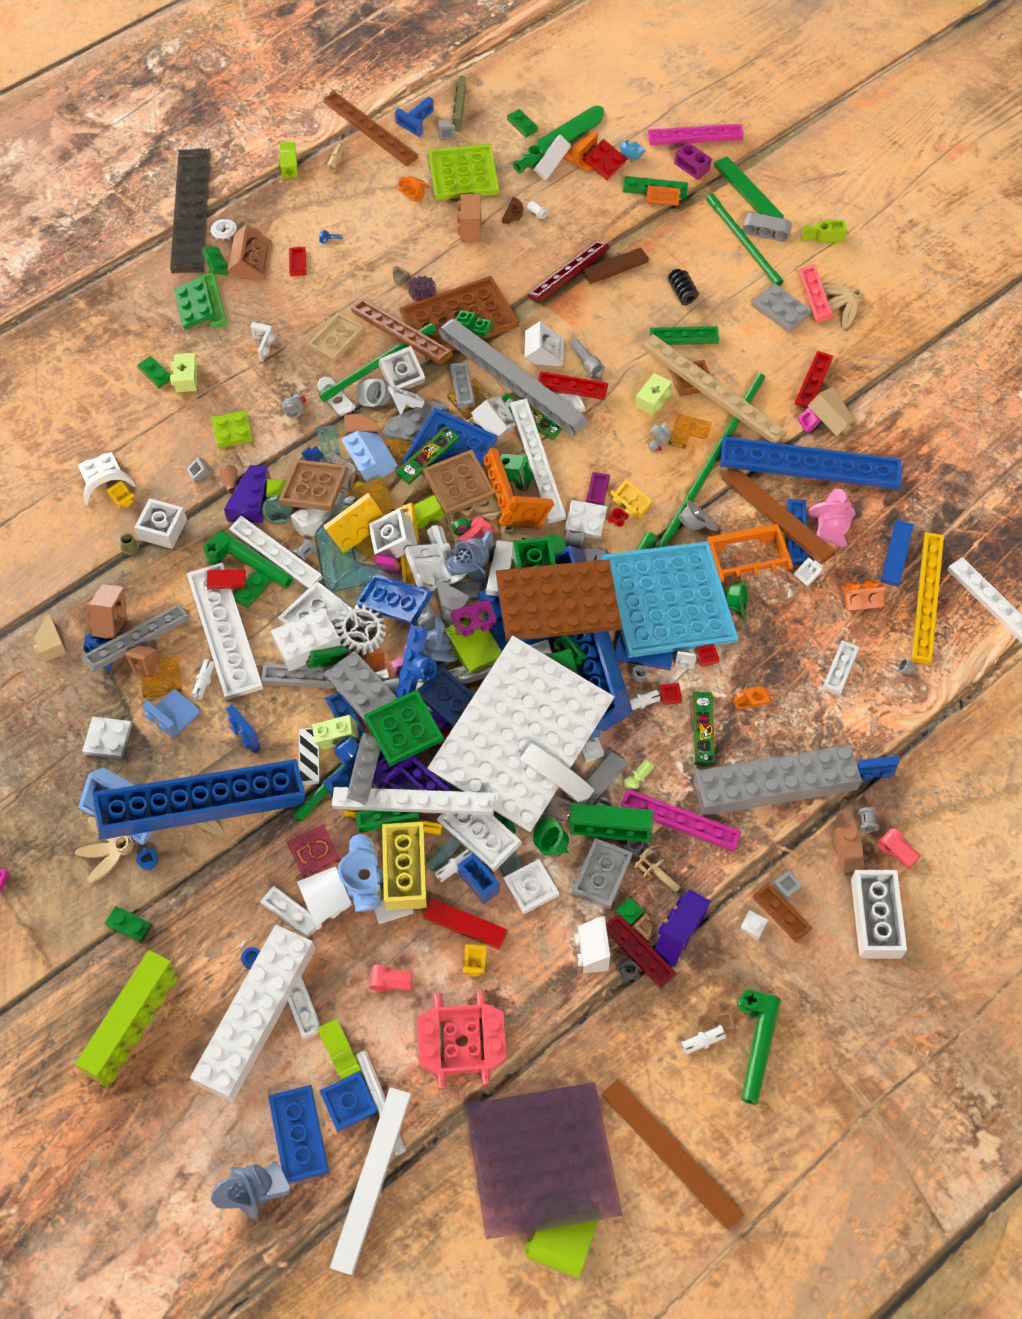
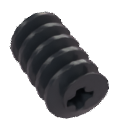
[668,269,699,306]

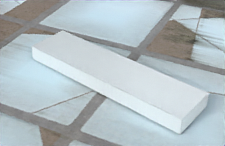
[486,540,513,597]

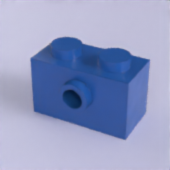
[457,853,500,905]

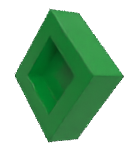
[614,897,644,926]

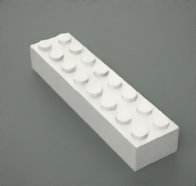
[190,925,316,1103]

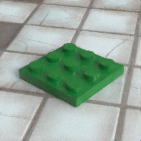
[364,690,444,767]

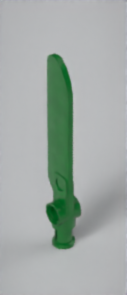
[513,105,604,174]

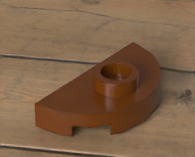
[502,197,524,224]

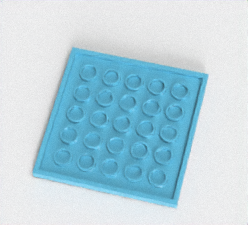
[601,541,738,658]

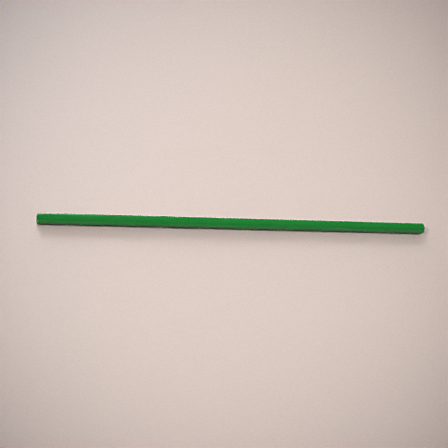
[656,373,765,548]

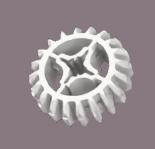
[335,604,386,656]

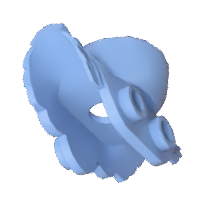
[338,834,383,912]

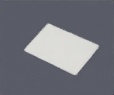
[375,900,413,924]

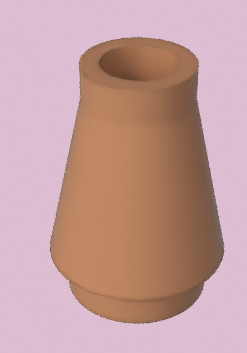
[220,465,238,493]

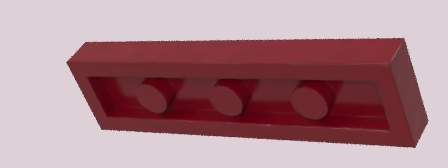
[606,913,677,990]

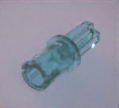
[425,836,461,873]

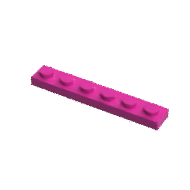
[648,124,744,146]
[620,789,742,852]

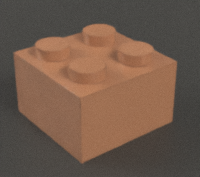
[457,194,481,242]
[87,584,127,639]

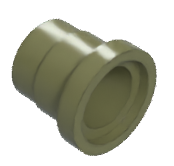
[120,533,140,556]

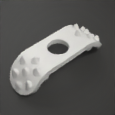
[317,376,356,416]

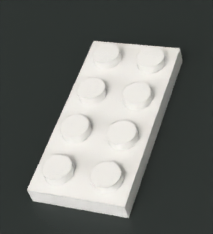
[436,813,522,872]

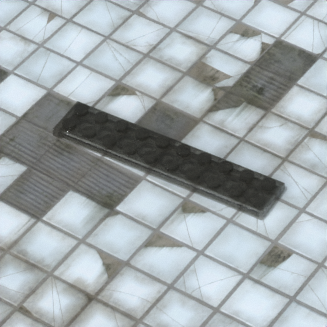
[170,149,211,273]

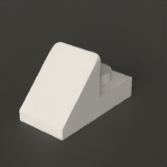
[388,385,424,415]

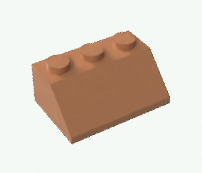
[227,224,272,280]

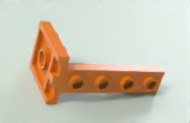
[484,448,554,529]

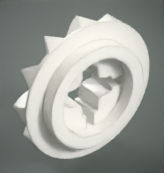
[210,219,237,241]

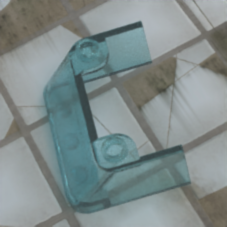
[315,502,381,591]

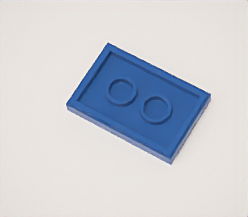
[615,630,674,671]

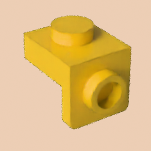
[106,481,135,509]
[463,944,487,977]

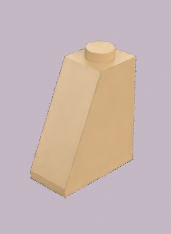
[808,387,855,436]

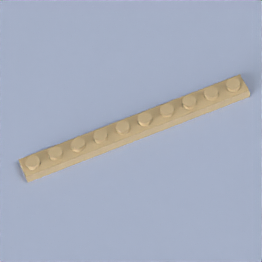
[641,334,787,443]

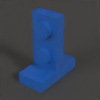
[395,96,434,137]

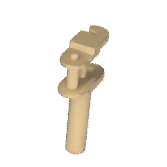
[634,847,681,893]

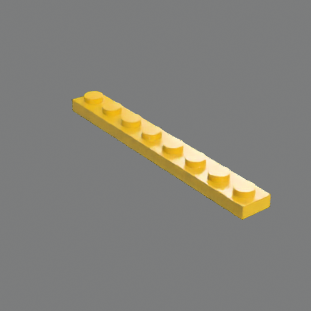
[911,532,944,665]

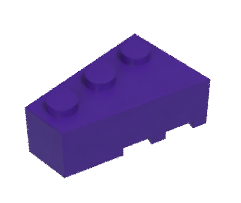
[224,465,271,523]
[382,756,451,791]
[654,889,711,967]

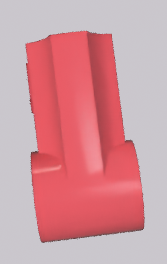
[458,516,495,542]
[877,828,921,869]
[369,965,413,992]

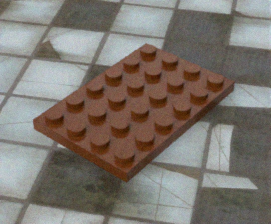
[399,276,519,360]
[495,559,622,641]

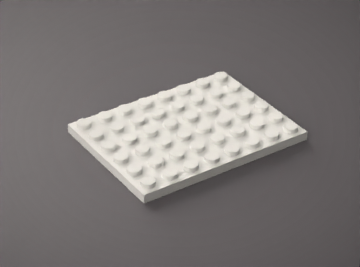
[427,636,614,833]

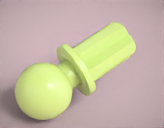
[624,760,654,791]

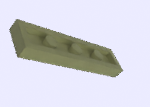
[452,76,466,132]

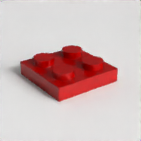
[583,139,627,181]

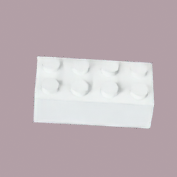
[851,870,907,959]

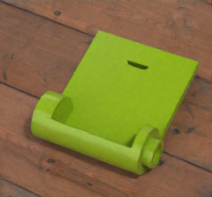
[524,1192,601,1279]

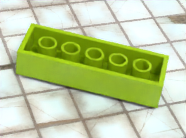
[75,950,178,1087]

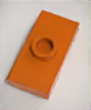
[646,185,680,205]

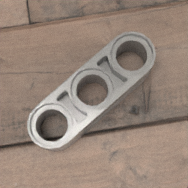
[742,213,792,242]

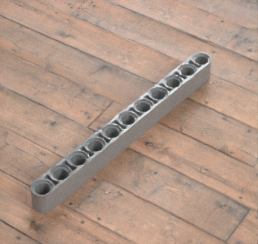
[438,319,588,436]

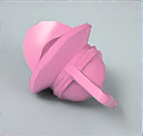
[809,489,856,548]

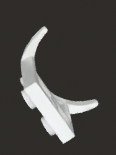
[78,452,136,505]
[404,544,467,591]

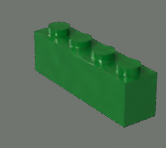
[569,803,654,842]

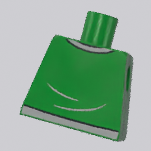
[500,454,533,491]

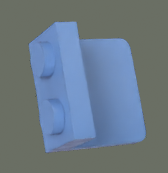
[142,690,200,739]

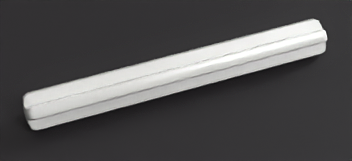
[356,1051,406,1156]

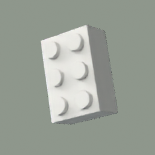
[271,608,341,672]

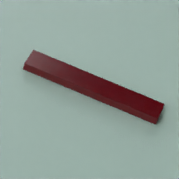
[528,241,610,302]

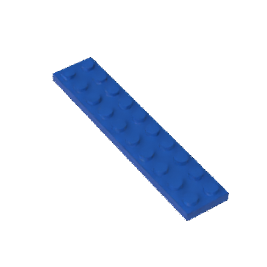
[720,436,901,490]

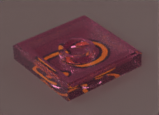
[286,825,341,878]

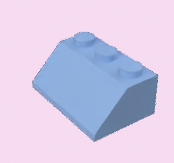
[342,431,399,486]

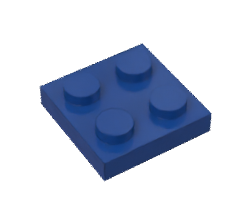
[226,705,261,753]
[319,1071,378,1133]

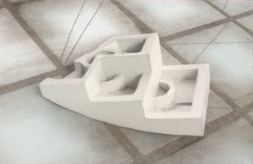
[297,866,352,930]

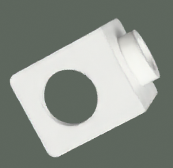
[675,649,697,670]

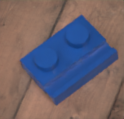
[857,756,900,781]

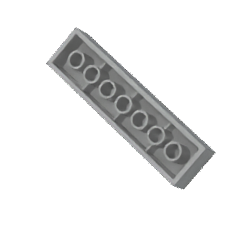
[693,745,862,817]

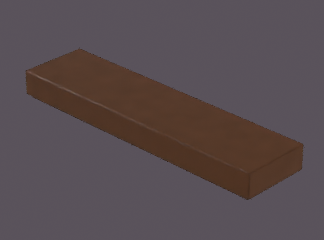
[582,247,649,284]

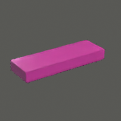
[375,555,402,573]

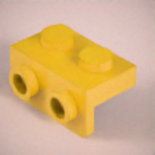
[610,479,654,519]

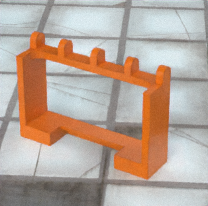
[706,524,793,582]

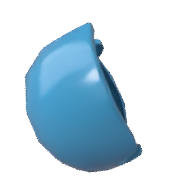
[620,139,646,161]

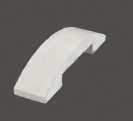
[520,743,594,804]

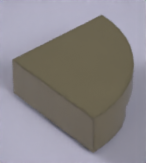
[393,266,410,287]

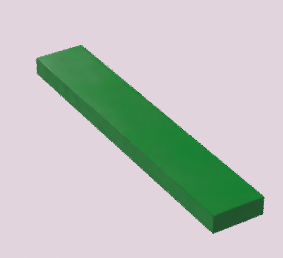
[714,156,784,219]

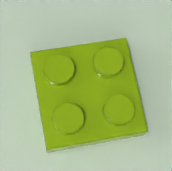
[211,410,253,448]

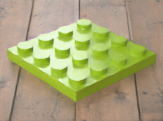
[428,144,499,201]

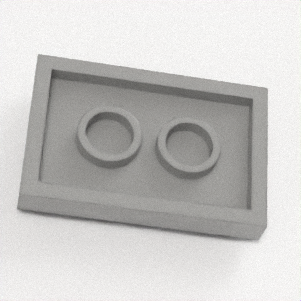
[751,283,812,333]
[572,838,633,909]

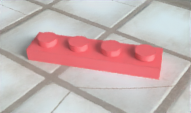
[799,264,833,323]

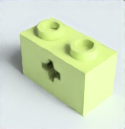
[170,353,198,392]
[635,373,673,416]
[312,715,360,750]

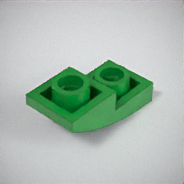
[455,310,493,337]

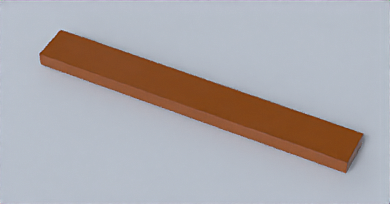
[323,91,418,166]
[351,299,453,365]
[722,469,835,564]
[602,1079,744,1232]

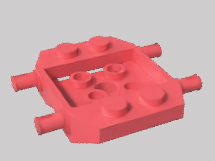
[417,990,507,1090]

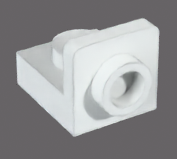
[794,558,825,587]

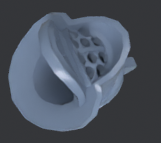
[445,530,494,582]
[424,617,458,671]
[211,1161,290,1220]

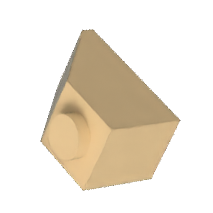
[34,614,66,662]

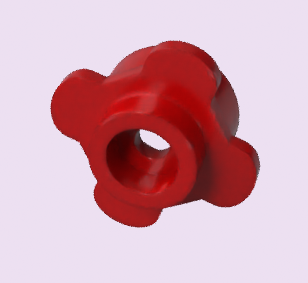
[607,508,629,527]

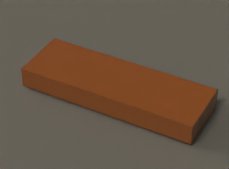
[753,883,812,943]

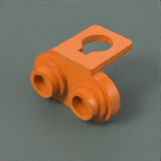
[398,175,431,202]
[733,686,771,710]

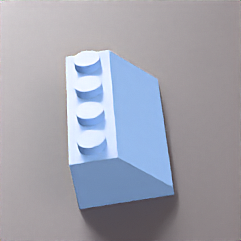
[78,767,154,845]

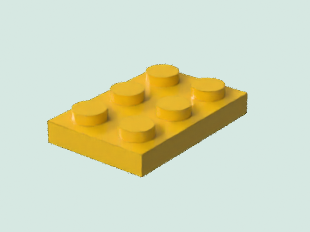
[323,493,384,554]

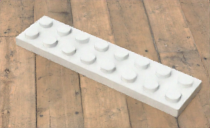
[187,563,263,701]

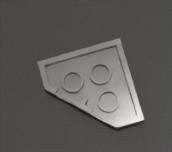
[382,401,449,445]

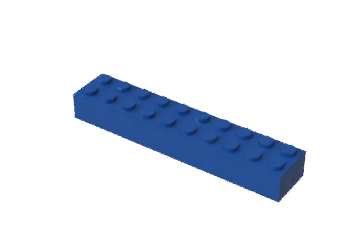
[554,546,633,731]
[92,759,305,840]

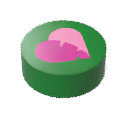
[451,519,470,536]

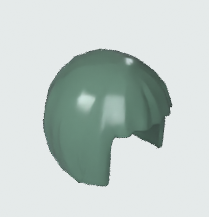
[262,495,292,525]

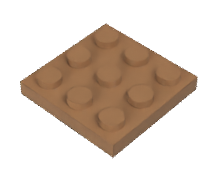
[423,449,495,516]
[279,459,348,511]

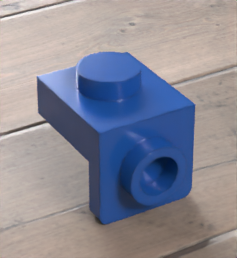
[299,446,329,463]

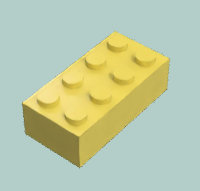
[382,822,427,910]

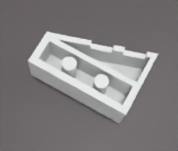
[291,492,346,539]

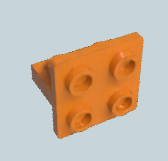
[564,132,598,172]
[841,580,887,611]

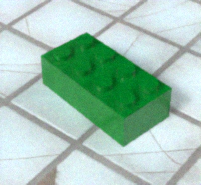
[512,537,556,569]

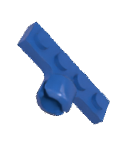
[396,625,437,698]
[323,737,384,796]

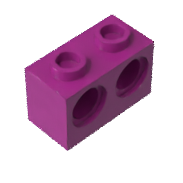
[674,142,712,180]
[450,600,497,637]

